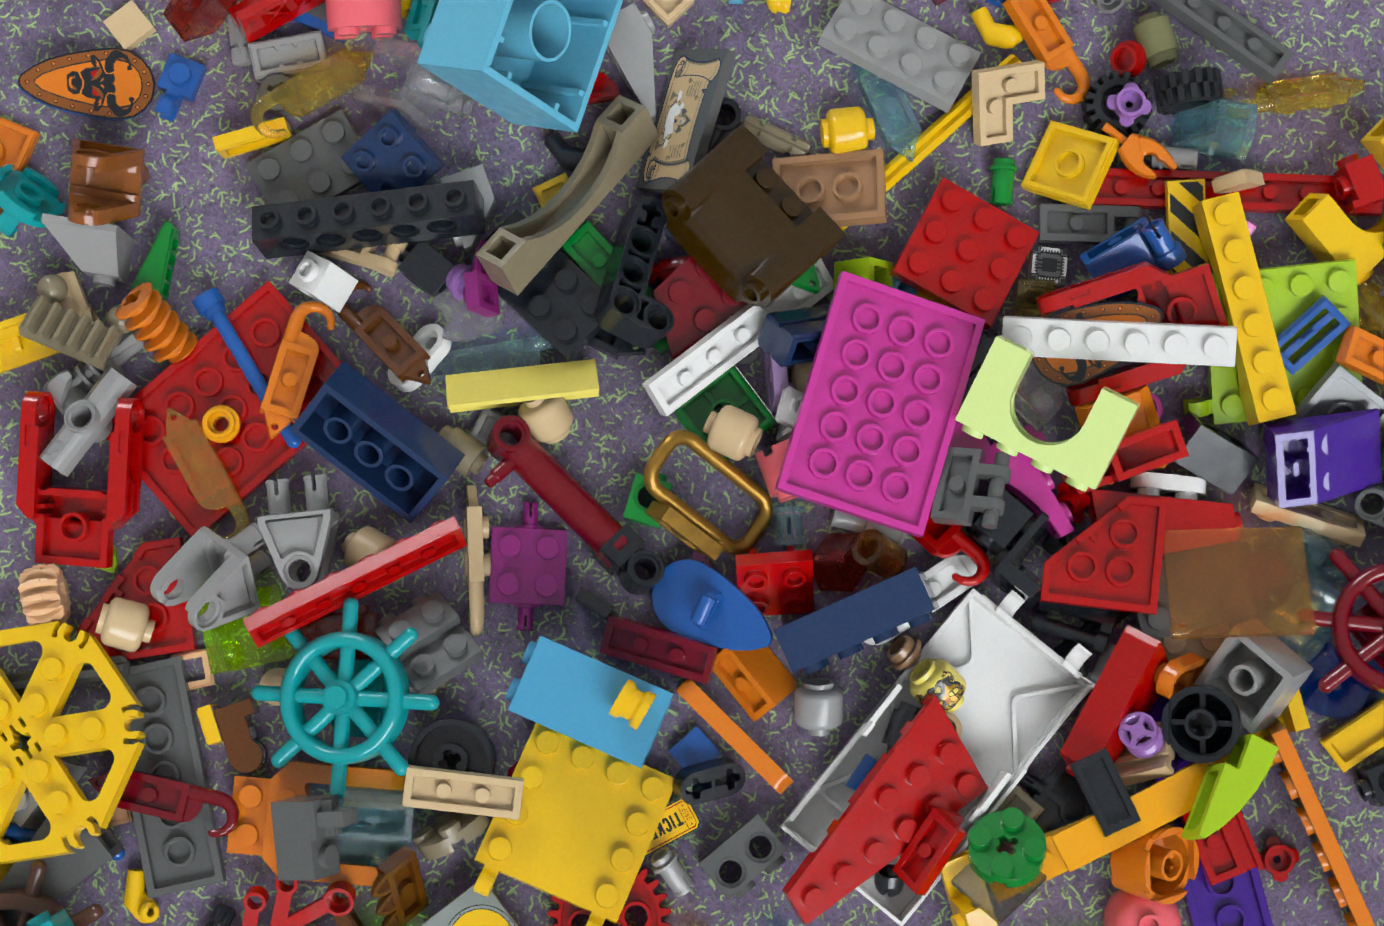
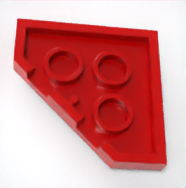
[1039,495,1168,615]
[77,537,198,660]

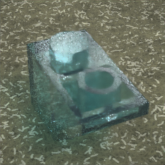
[1171,99,1258,160]

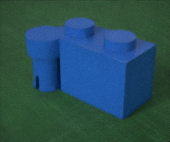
[1079,216,1187,302]

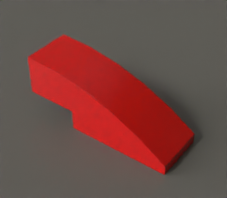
[1063,419,1189,495]

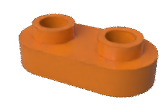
[1153,652,1208,700]

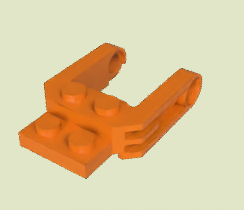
[226,761,406,886]

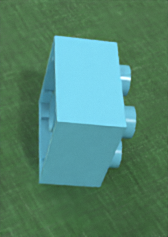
[417,0,623,133]

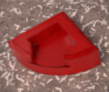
[587,71,620,105]

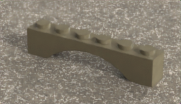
[476,95,659,295]

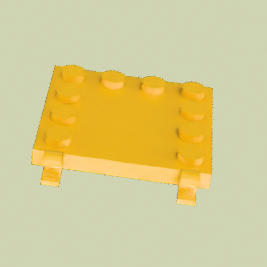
[473,723,674,926]

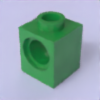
[623,473,673,530]

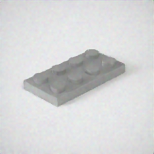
[818,0,981,113]

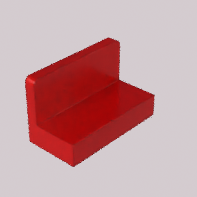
[892,807,967,896]

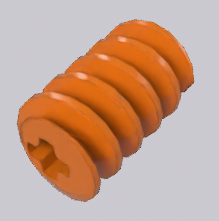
[115,282,197,363]

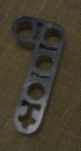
[594,195,674,349]

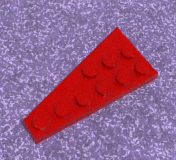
[782,693,989,925]

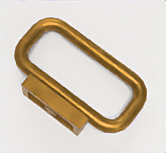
[643,430,773,561]

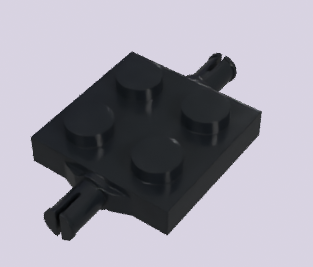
[1018,757,1093,865]

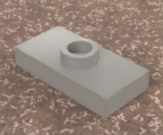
[248,30,329,82]

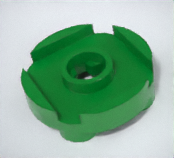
[968,807,1046,888]

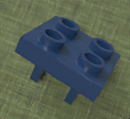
[341,108,445,192]

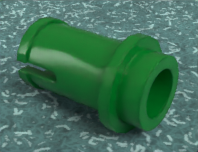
[988,158,1018,206]

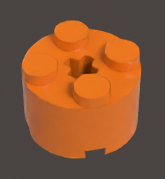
[1110,824,1199,905]

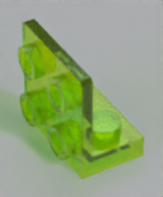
[198,584,294,675]

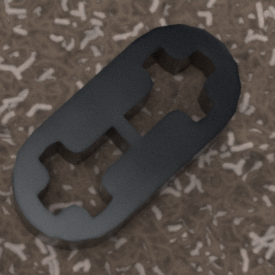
[672,757,746,805]

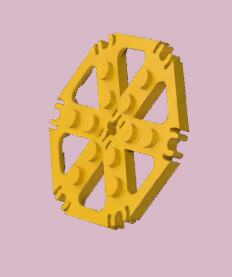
[0,621,146,865]

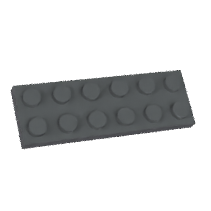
[109,656,227,899]

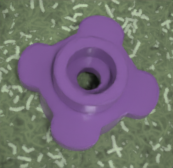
[1106,83,1152,127]

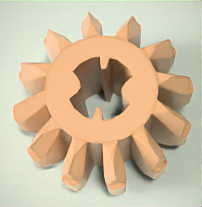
[18,563,72,625]

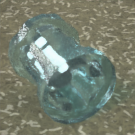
[772,506,807,546]

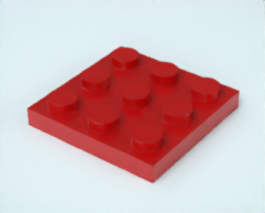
[890,177,1040,330]

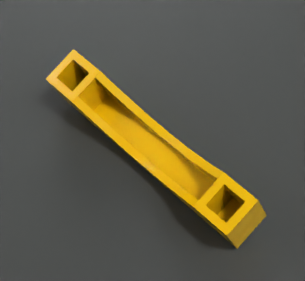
[1192,192,1296,426]

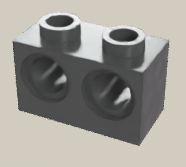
[698,813,787,900]

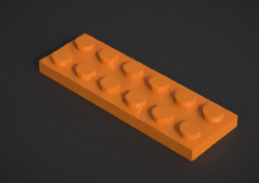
[1263,720,1375,926]

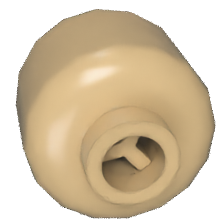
[518,397,574,444]
[703,405,763,461]
[342,526,396,568]
[95,597,156,652]

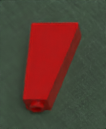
[1088,490,1243,556]
[1060,625,1169,777]

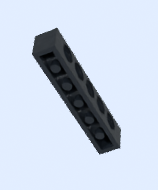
[252,180,485,259]

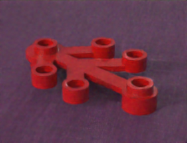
[242,876,357,926]

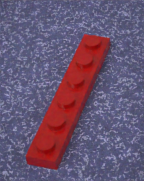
[242,516,467,648]

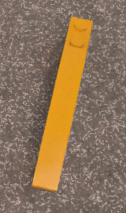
[987,732,1275,905]

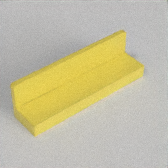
[445,359,600,413]

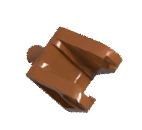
[68,138,149,226]

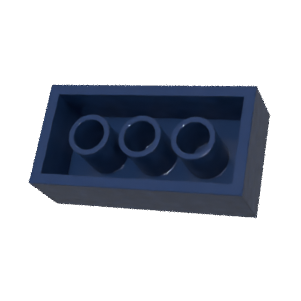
[289,361,465,524]
[774,565,939,676]

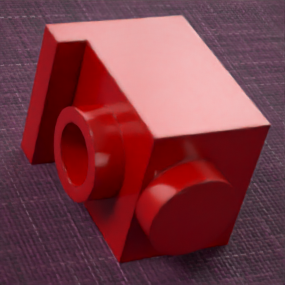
[1334,153,1384,216]

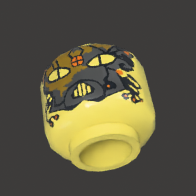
[909,658,966,713]

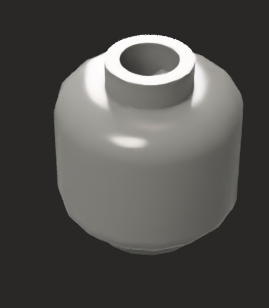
[794,678,843,736]

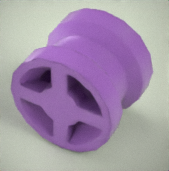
[1118,712,1164,758]

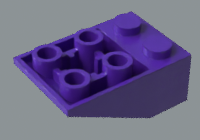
[1263,409,1382,508]

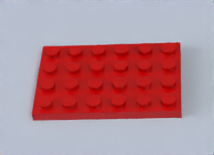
[106,280,342,537]

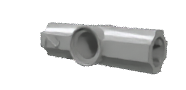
[39,366,137,477]

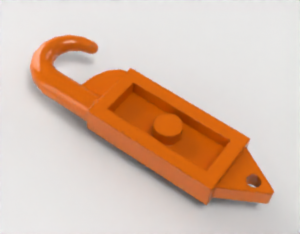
[1002,0,1090,105]
[259,300,335,440]

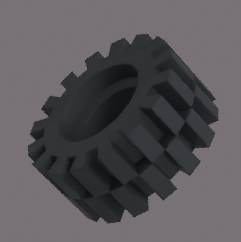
[1153,66,1225,115]
[1082,71,1153,138]

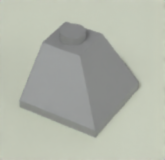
[41,213,135,287]

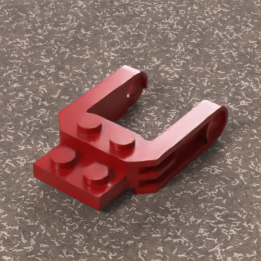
[1036,261,1228,406]
[16,391,145,568]

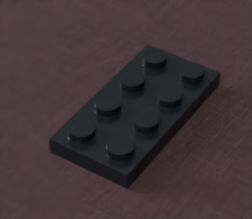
[463,210,602,362]

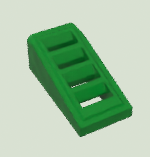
[132,221,180,301]

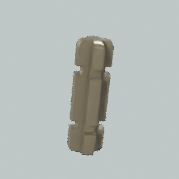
[743,114,811,157]

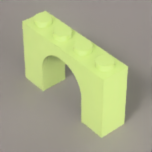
[955,335,1140,492]

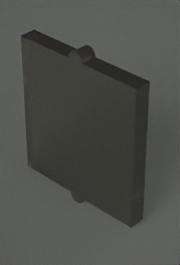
[951,842,1047,925]

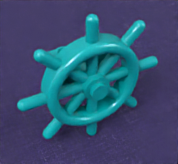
[251,597,439,799]

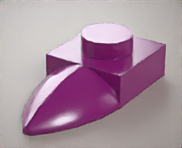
[463,239,500,318]

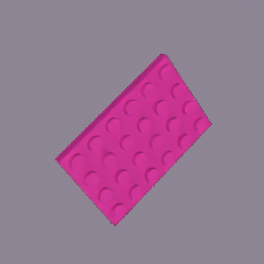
[774,271,985,538]

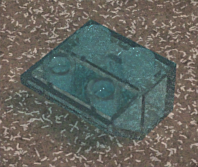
[336,786,415,865]

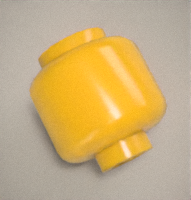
[820,106,875,154]

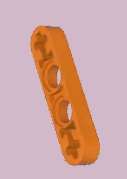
[675,678,794,795]

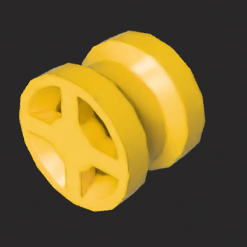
[609,679,657,730]

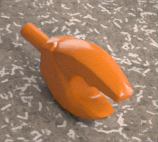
[1101,122,1177,179]

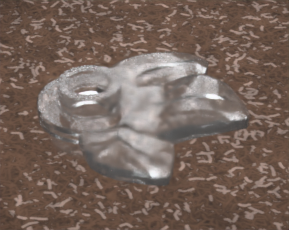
[431,291,505,342]

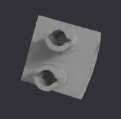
[257,474,341,590]
[150,523,274,631]

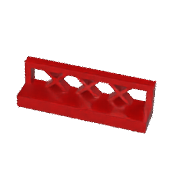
[228,0,326,43]

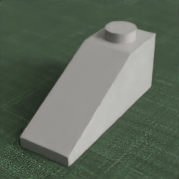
[606,2,656,124]

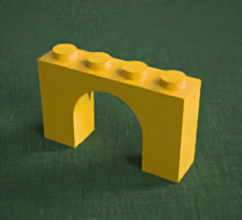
[1284,117,1384,285]

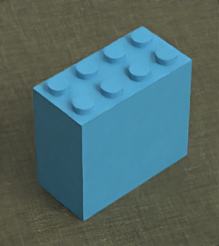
[505,636,674,768]

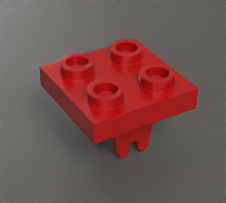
[735,546,814,616]

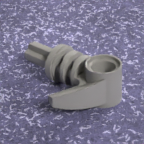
[43,330,145,416]

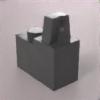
[270,794,359,881]

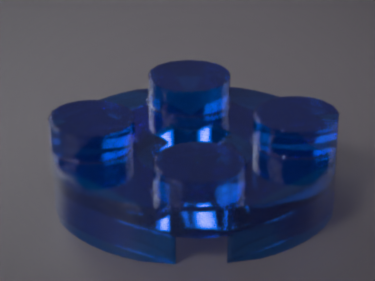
[1299,642,1372,719]

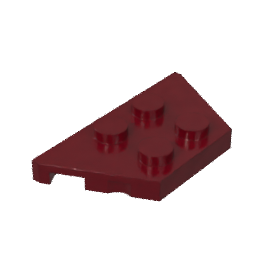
[651,256,748,362]

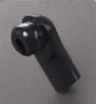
[544,132,587,171]

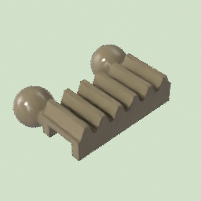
[19,274,131,371]

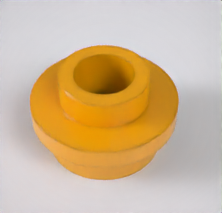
[202,405,241,443]

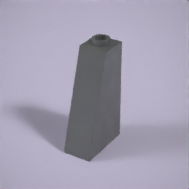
[0,818,125,926]

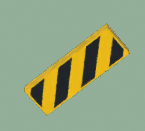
[1165,178,1208,274]

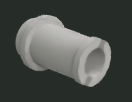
[1151,142,1199,171]
[650,847,695,897]

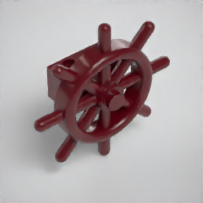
[1296,548,1384,693]

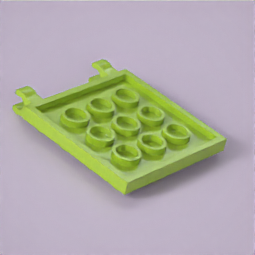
[1183,259,1362,425]

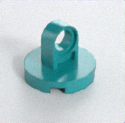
[0,164,66,238]

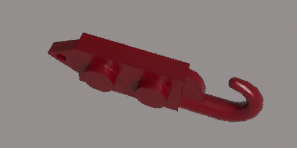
[88,770,239,838]

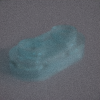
[1279,527,1348,583]

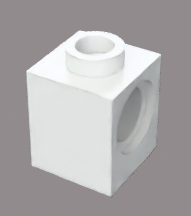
[289,251,358,313]

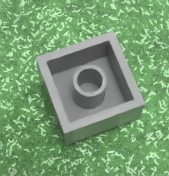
[1194,619,1314,734]

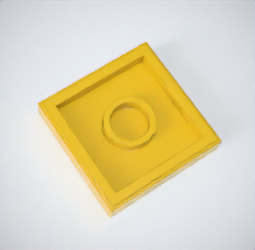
[1020,120,1120,210]

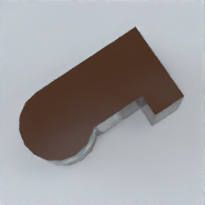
[213,698,268,773]

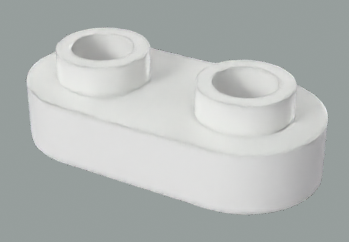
[388,324,452,392]
[1130,472,1206,500]

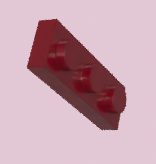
[599,614,719,684]

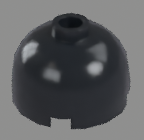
[1161,684,1242,764]

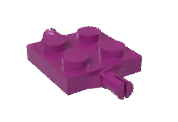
[488,502,568,631]

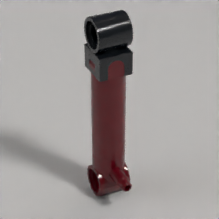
[484,415,665,595]

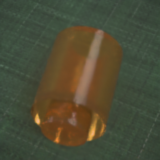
[852,529,908,579]

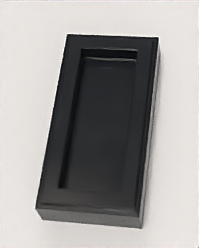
[1070,748,1141,837]

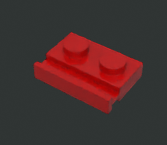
[1180,810,1264,886]

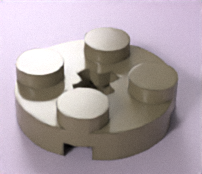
[412,811,490,860]

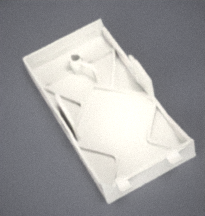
[780,589,1095,926]

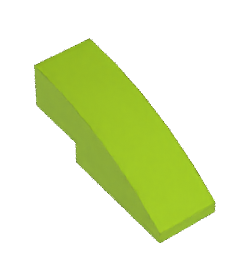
[1181,734,1279,840]

